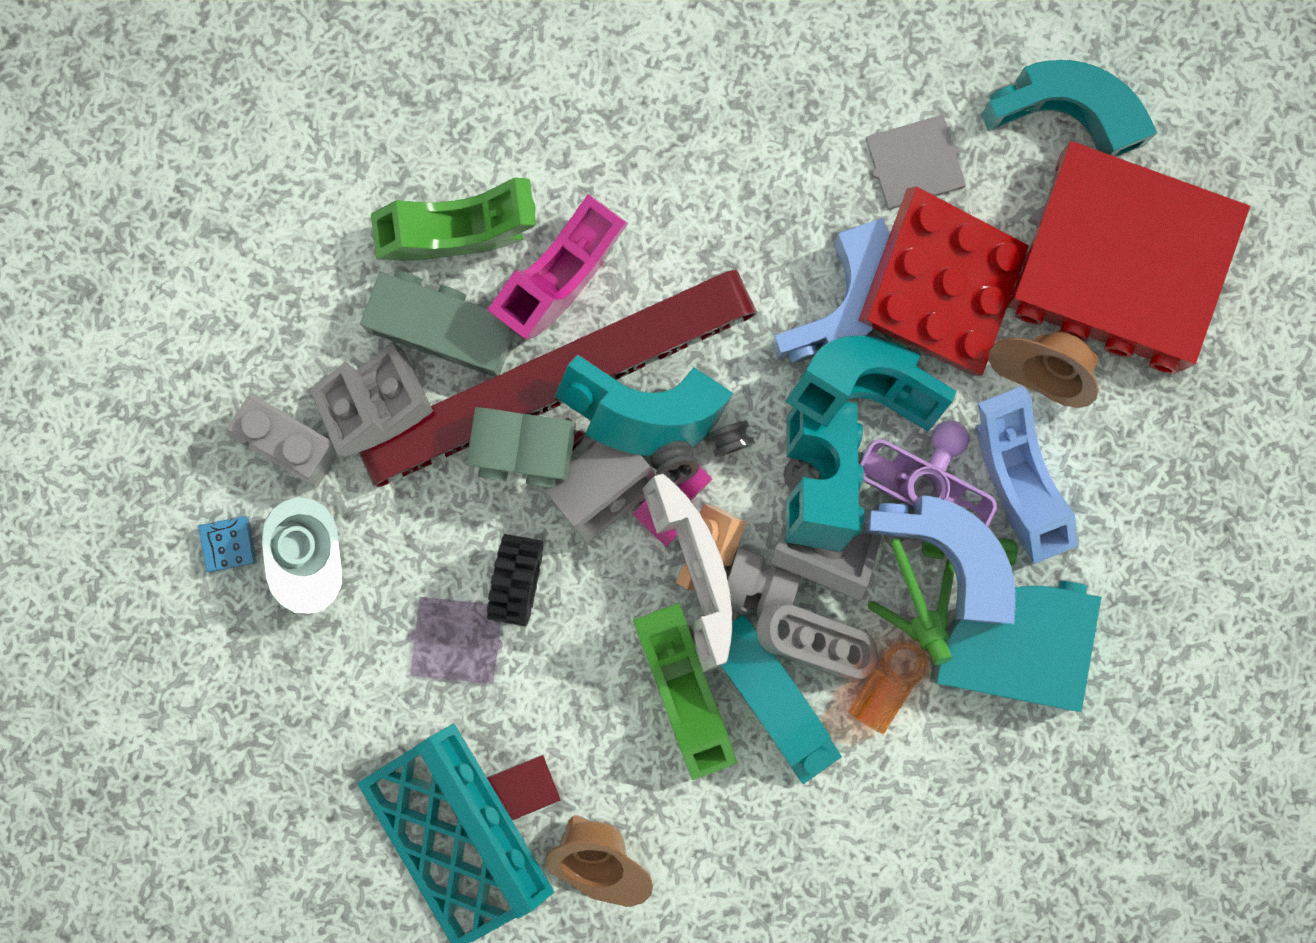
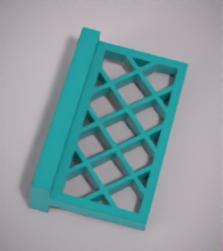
[357,723,555,943]

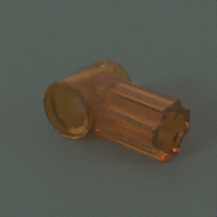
[847,639,928,735]

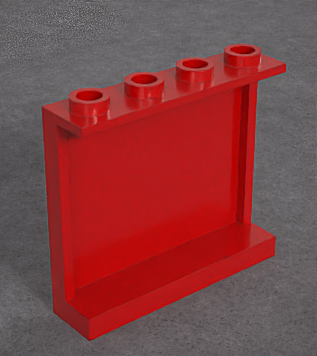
[1007,141,1250,374]

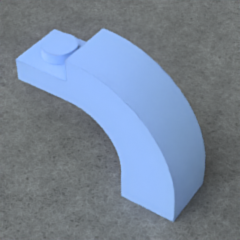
[772,218,890,363]
[975,385,1078,564]
[864,495,1016,624]

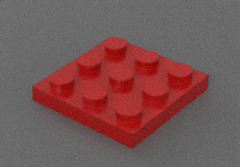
[858,186,1029,376]

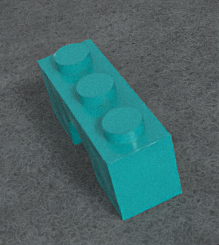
[786,401,865,552]

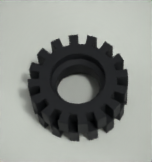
[487,534,543,627]

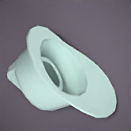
[261,497,342,614]

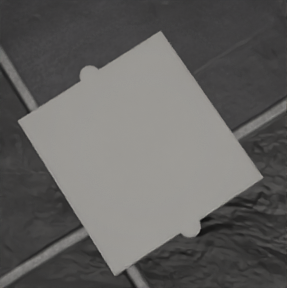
[865,114,966,210]

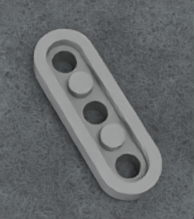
[757,605,878,679]

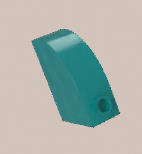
[930,580,1102,712]

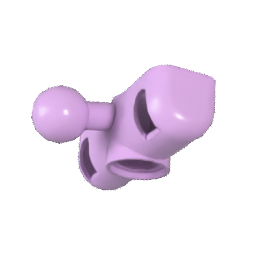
[858,420,997,527]

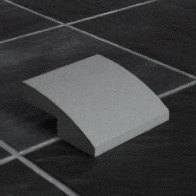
[310,341,433,457]

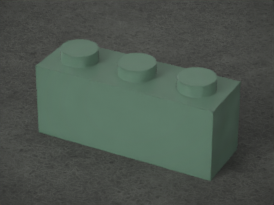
[360,270,516,377]

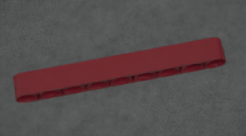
[359,269,758,488]

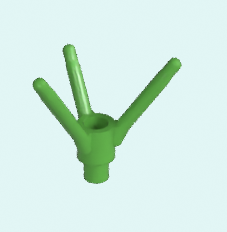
[868,538,955,666]

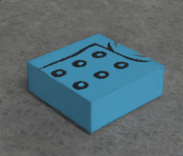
[198,516,257,573]

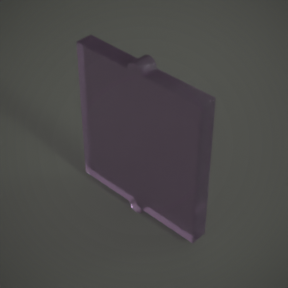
[410,597,503,684]

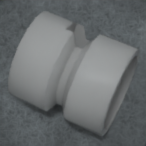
[727,548,801,620]

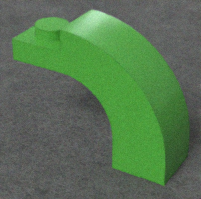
[371,177,536,261]
[633,603,738,780]

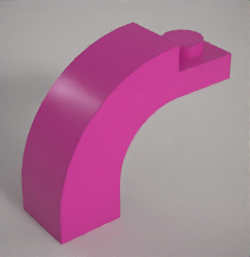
[487,194,629,339]

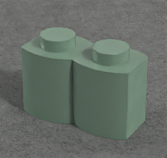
[467,407,576,488]

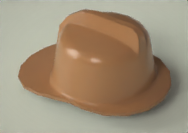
[988,332,1099,408]
[545,815,653,907]

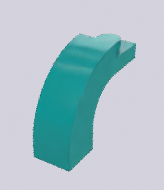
[981,60,1157,157]
[785,336,957,432]
[555,355,733,456]
[720,615,842,784]

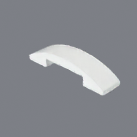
[643,474,732,672]

